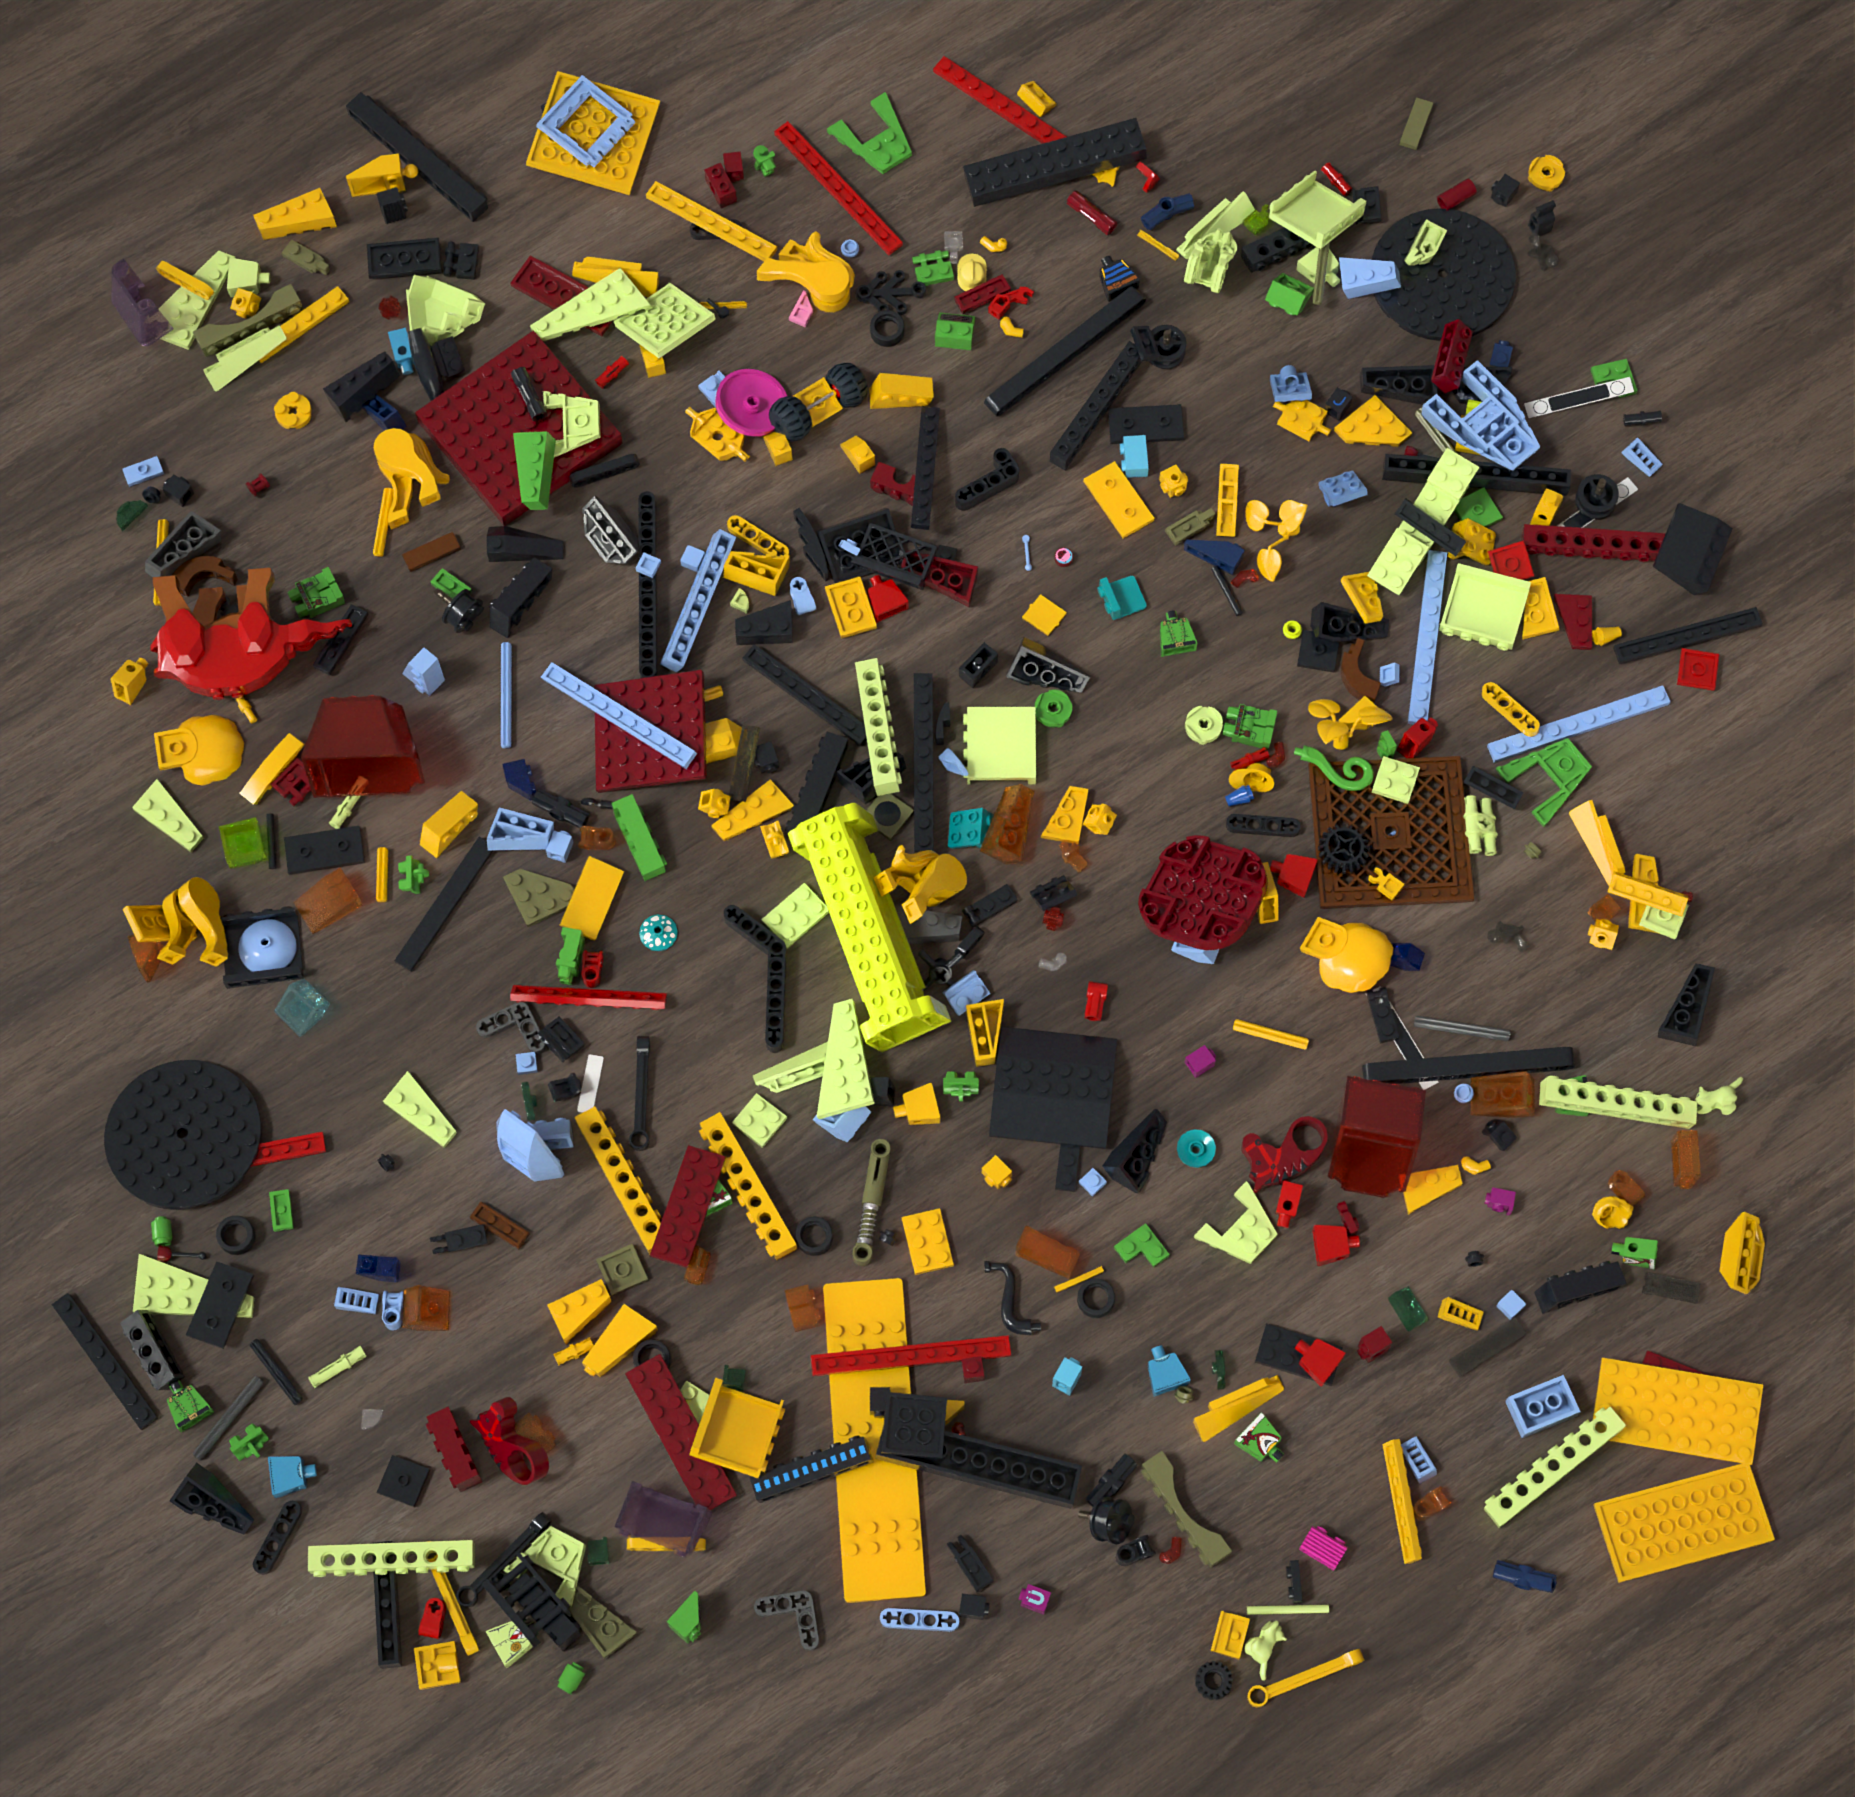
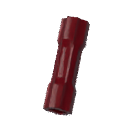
[1067,190,1117,235]

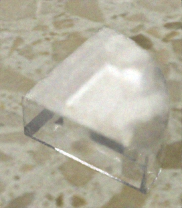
[361,1409,384,1430]

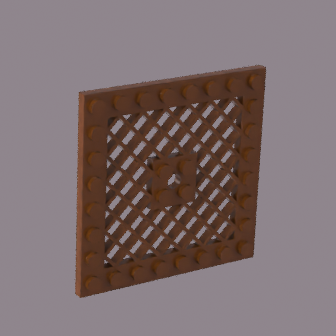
[1308,756,1474,909]

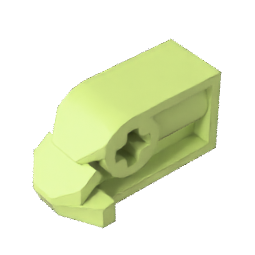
[1404,220,1447,266]

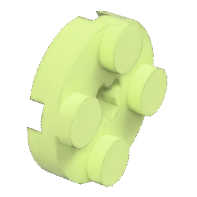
[1185,706,1223,745]

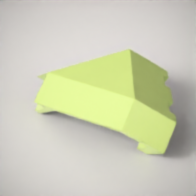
[406,275,485,346]

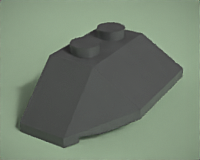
[582,496,638,564]

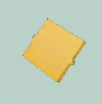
[1022,594,1067,636]

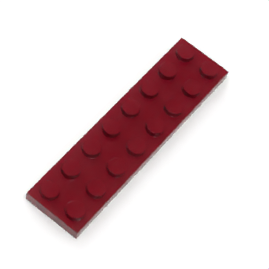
[625,1354,737,1515]

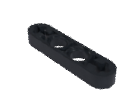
[569,454,640,488]
[1226,814,1301,837]
[253,1500,302,1575]

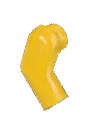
[980,236,1007,252]
[1000,317,1024,338]
[1461,1156,1491,1175]

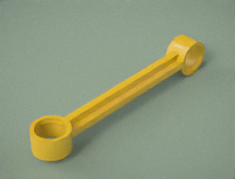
[427,1541,480,1656]
[1247,1649,1365,1708]

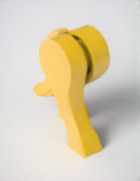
[757,232,855,312]
[373,428,450,530]
[873,845,967,924]
[157,877,228,967]

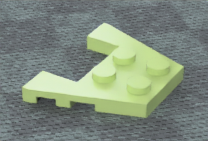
[543,391,601,457]
[1194,1181,1277,1264]
[503,1526,586,1608]

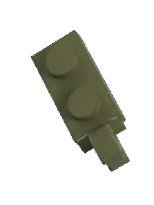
[281,240,330,275]
[1165,508,1215,546]

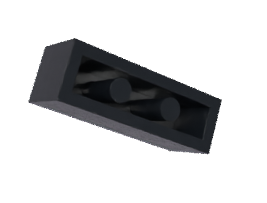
[1464,766,1524,810]

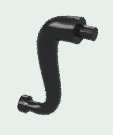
[984,1261,1041,1335]

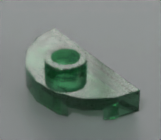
[116,500,148,532]
[521,1082,537,1121]
[1212,1350,1226,1390]

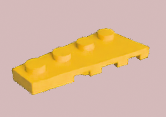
[712,779,794,841]
[1628,854,1660,934]

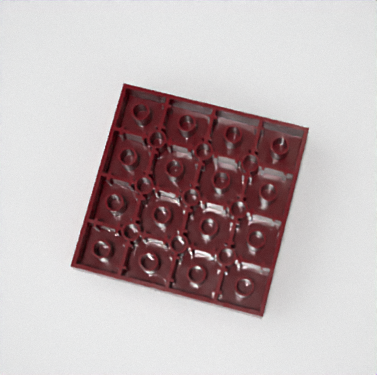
[415,330,623,526]

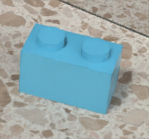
[1120,435,1149,478]
[1052,1358,1082,1396]

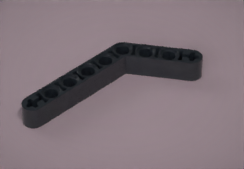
[723,905,787,1053]

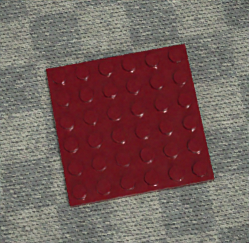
[594,670,707,793]

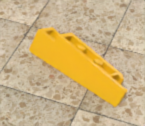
[572,257,659,297]

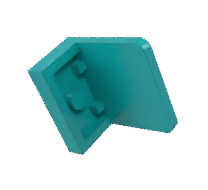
[1097,576,1146,620]
[948,808,995,852]

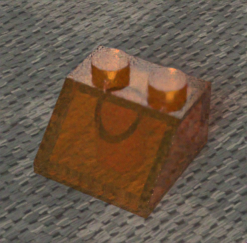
[128,934,163,983]
[402,1285,450,1331]

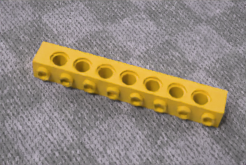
[574,1106,662,1255]
[699,1112,797,1261]

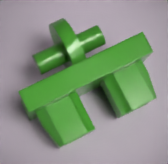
[753,145,776,177]
[398,855,429,894]
[943,1071,979,1102]
[229,1424,269,1461]

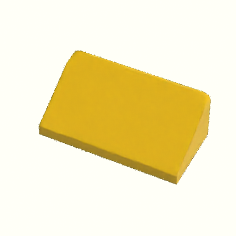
[1017,81,1056,117]

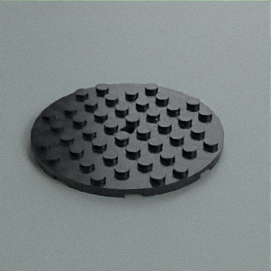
[1372,208,1516,341]
[104,1060,262,1210]

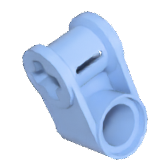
[790,577,816,616]
[382,1291,405,1330]

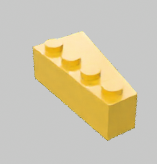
[253,188,337,240]

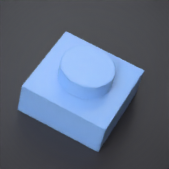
[838,539,860,556]
[636,553,661,578]
[1380,663,1399,687]
[516,1052,538,1075]
[1079,1168,1107,1197]

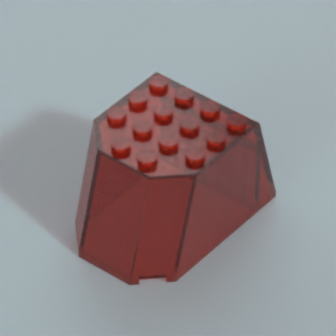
[301,695,425,798]
[1328,1076,1426,1198]

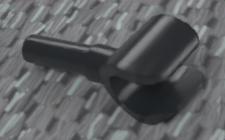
[706,298,729,319]

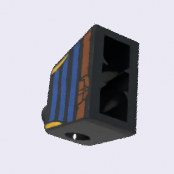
[1099,256,1140,302]

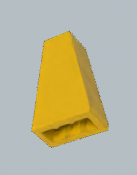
[582,1304,658,1377]

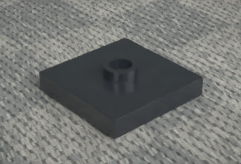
[1297,630,1339,673]
[377,1455,430,1508]

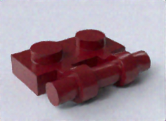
[271,758,321,807]

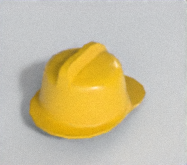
[1229,763,1274,792]

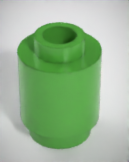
[151,1216,172,1247]
[557,1662,585,1694]

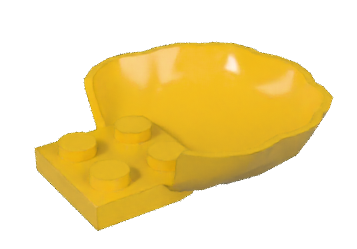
[154,715,244,785]
[1300,917,1393,993]

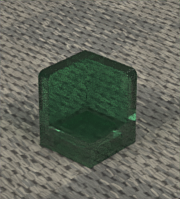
[722,1365,746,1391]
[587,1537,610,1566]

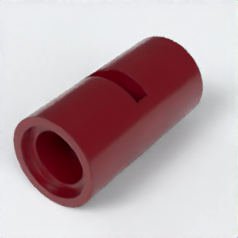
[1437,178,1477,211]

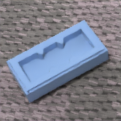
[122,456,164,487]

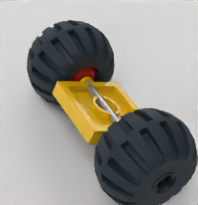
[769,363,868,442]

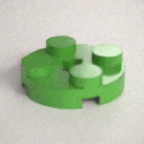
[1035,689,1072,728]

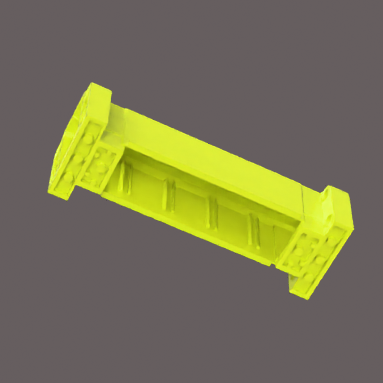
[788,803,951,1052]

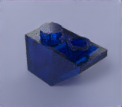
[502,759,536,801]
[1390,943,1425,971]
[355,1254,401,1282]

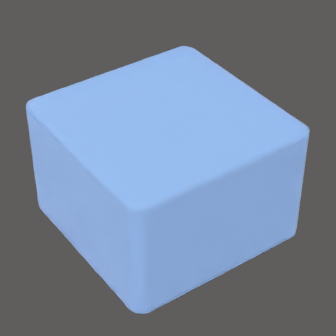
[680,545,705,572]
[1497,1290,1526,1320]

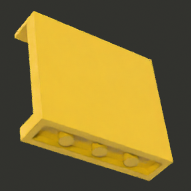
[689,1378,785,1478]

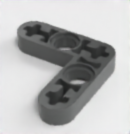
[476,1002,546,1054]
[754,1591,819,1651]

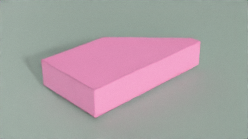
[789,290,813,327]

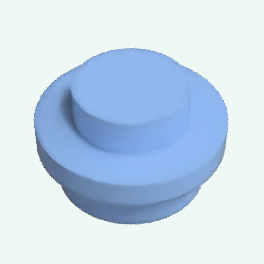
[841,239,859,257]
[1454,1084,1474,1103]

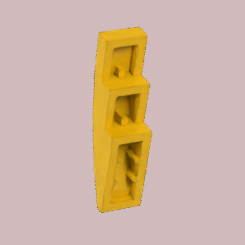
[1216,464,1239,537]
[239,733,304,805]

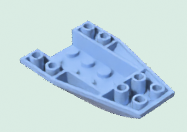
[496,1109,564,1182]

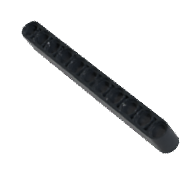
[984,286,1146,417]
[638,491,657,678]
[1362,1047,1575,1086]

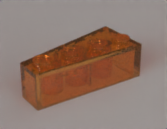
[980,784,1035,865]

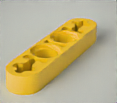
[156,261,214,300]
[727,515,789,557]
[1482,682,1540,737]
[627,1538,706,1551]

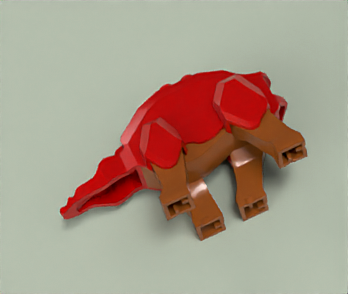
[150,568,352,700]

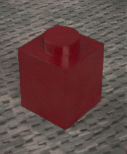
[723,151,744,182]
[962,1356,984,1384]

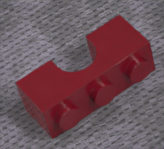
[870,462,915,506]

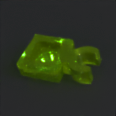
[1242,204,1270,235]

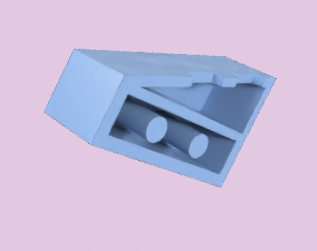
[1339,257,1401,299]
[402,648,445,696]
[487,808,554,850]

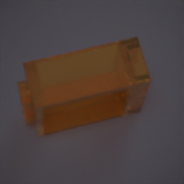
[1671,1130,1701,1189]

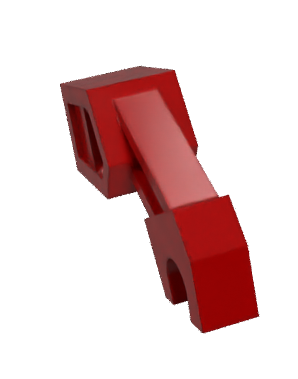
[988,287,1034,320]

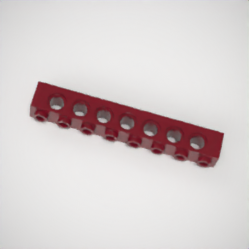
[1522,524,1666,562]

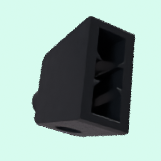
[869,1077,896,1107]

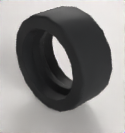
[870,310,905,347]
[216,1215,255,1255]
[795,1216,833,1256]
[1077,1278,1115,1318]
[633,1339,671,1368]

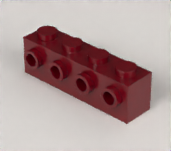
[1431,319,1473,393]

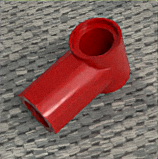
[1085,981,1108,1021]

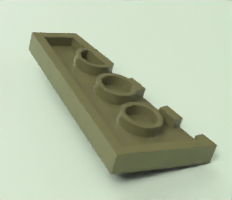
[555,1585,637,1659]

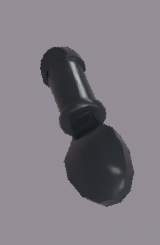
[581,797,613,809]

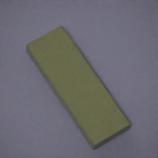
[1399,97,1433,150]

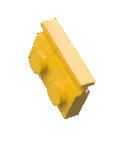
[1211,1611,1250,1660]

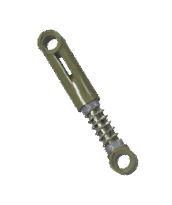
[853,1139,891,1266]

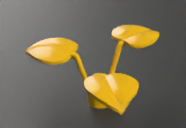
[1246,500,1308,582]
[1308,699,1393,750]

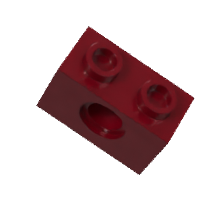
[704,163,737,208]
[1357,1326,1392,1363]

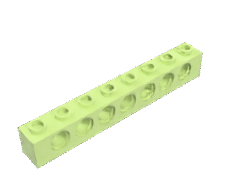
[855,658,902,796]
[1539,1076,1697,1129]
[1484,1407,1626,1528]
[308,1540,475,1577]

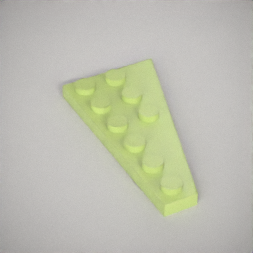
[138,251,235,350]
[530,268,651,341]
[817,999,875,1119]
[133,1254,255,1318]

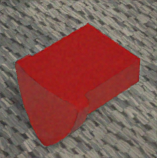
[1136,161,1160,193]

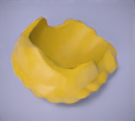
[1592,1196,1633,1229]

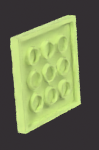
[614,283,716,358]

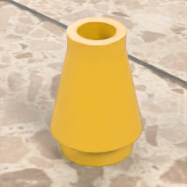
[1592,627,1622,646]

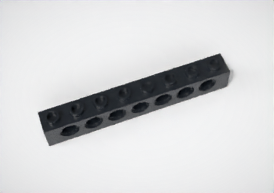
[1050,341,1142,470]

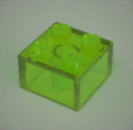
[218,817,268,869]

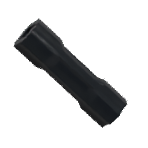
[511,367,547,422]

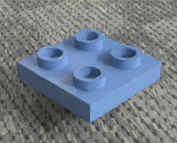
[1270,365,1312,402]
[1319,470,1368,507]

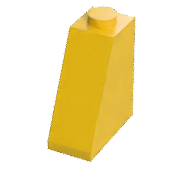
[1257,862,1279,924]

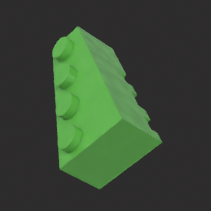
[513,431,556,510]
[611,794,667,881]

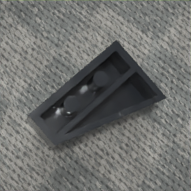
[735,600,793,645]
[836,751,906,804]

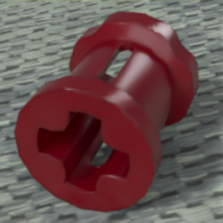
[245,473,270,497]

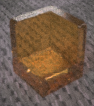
[1588,894,1620,921]

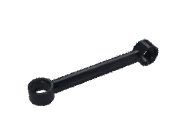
[629,1036,650,1151]
[456,1512,552,1608]

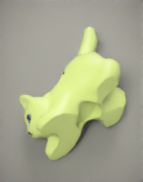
[1695,1077,1743,1115]
[1245,1620,1287,1681]

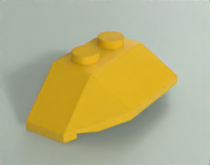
[705,718,754,764]
[1719,1212,1765,1294]

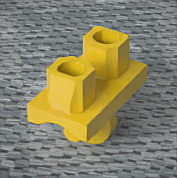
[760,821,789,859]

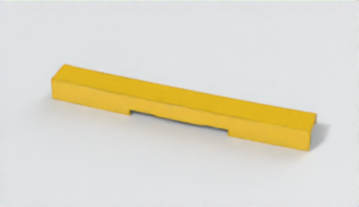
[1137,230,1179,261]
[699,301,747,309]
[1054,1266,1104,1293]

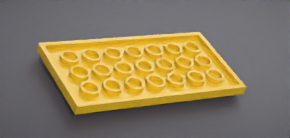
[1592,1358,1763,1465]
[1593,1463,1775,1583]

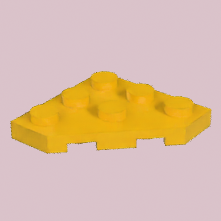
[1334,395,1412,447]

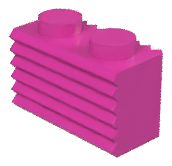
[1299,1526,1348,1571]

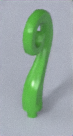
[1294,745,1373,791]

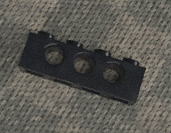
[1241,227,1313,273]
[120,1310,185,1390]

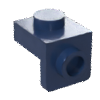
[1490,340,1513,367]

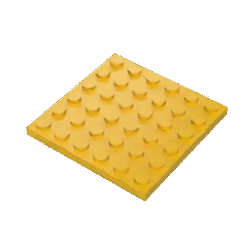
[526,71,660,195]

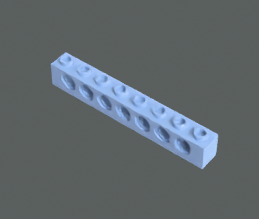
[660,529,736,672]

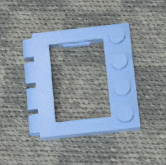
[537,75,635,167]

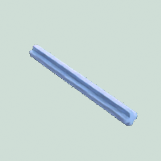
[501,642,512,748]

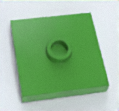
[1454,488,1503,528]

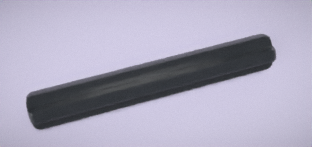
[249,1339,303,1405]

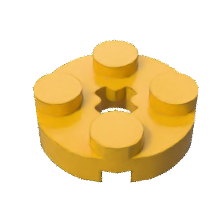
[1528,155,1565,192]
[274,392,312,429]

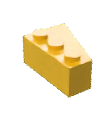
[724,551,790,596]

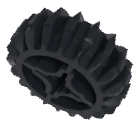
[1318,823,1370,875]

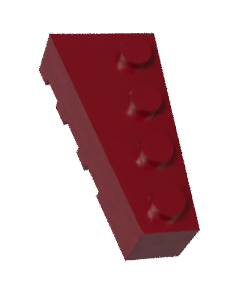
[901,550,978,607]
[425,1406,483,1492]

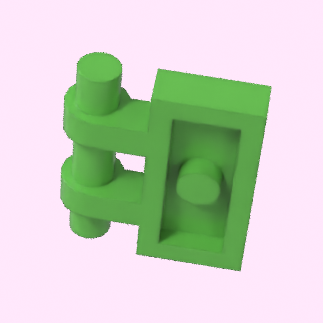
[912,250,954,286]

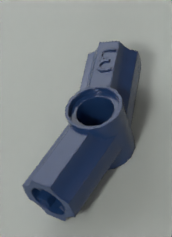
[1141,193,1194,230]
[1492,1560,1557,1593]

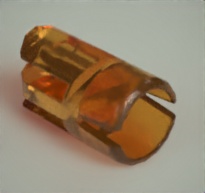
[684,1245,711,1285]

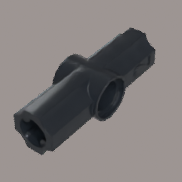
[532,789,590,829]
[1085,1454,1138,1507]

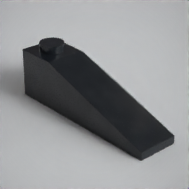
[487,526,563,562]
[1310,602,1389,642]
[1006,637,1090,693]
[1102,1109,1167,1194]
[169,1462,254,1535]

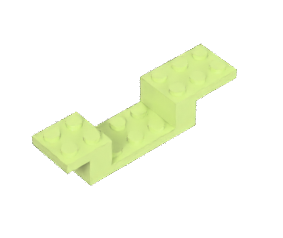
[1367,448,1479,595]

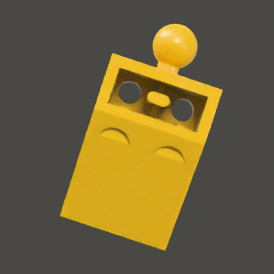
[346,154,418,197]

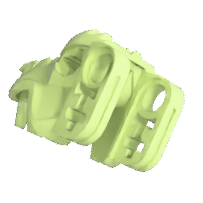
[1184,228,1237,293]

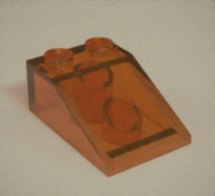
[293,867,363,934]
[1471,1071,1535,1118]

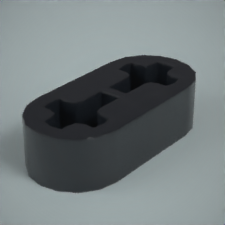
[954,926,985,959]

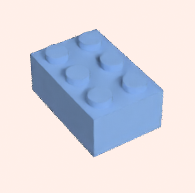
[1505,1375,1580,1438]

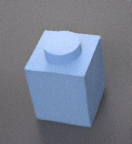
[546,831,574,863]

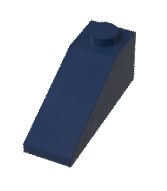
[362,395,407,431]
[1184,540,1245,575]

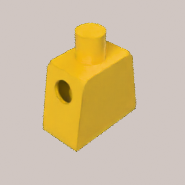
[1530,488,1563,526]
[111,658,148,705]
[893,1083,940,1125]

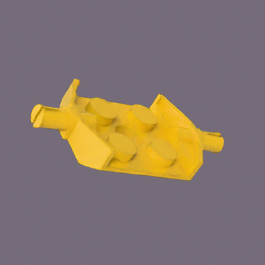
[685,407,750,462]

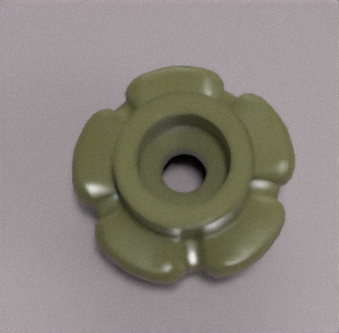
[1524,842,1541,859]
[1174,1386,1194,1404]

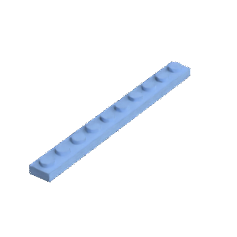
[1408,550,1447,725]
[541,662,697,769]
[1487,686,1670,763]

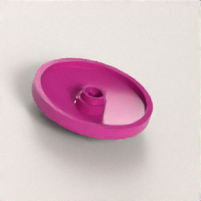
[715,369,787,436]

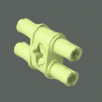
[1463,795,1498,856]

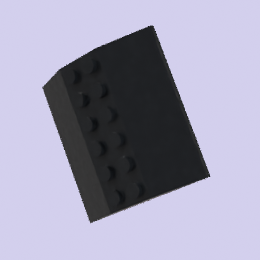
[989,1027,1117,1149]

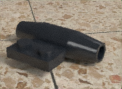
[407,328,465,401]

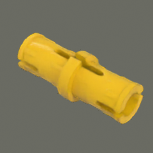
[553,1337,594,1366]

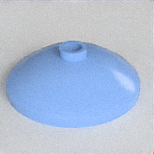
[238,919,297,972]

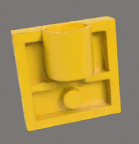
[414,1641,461,1690]

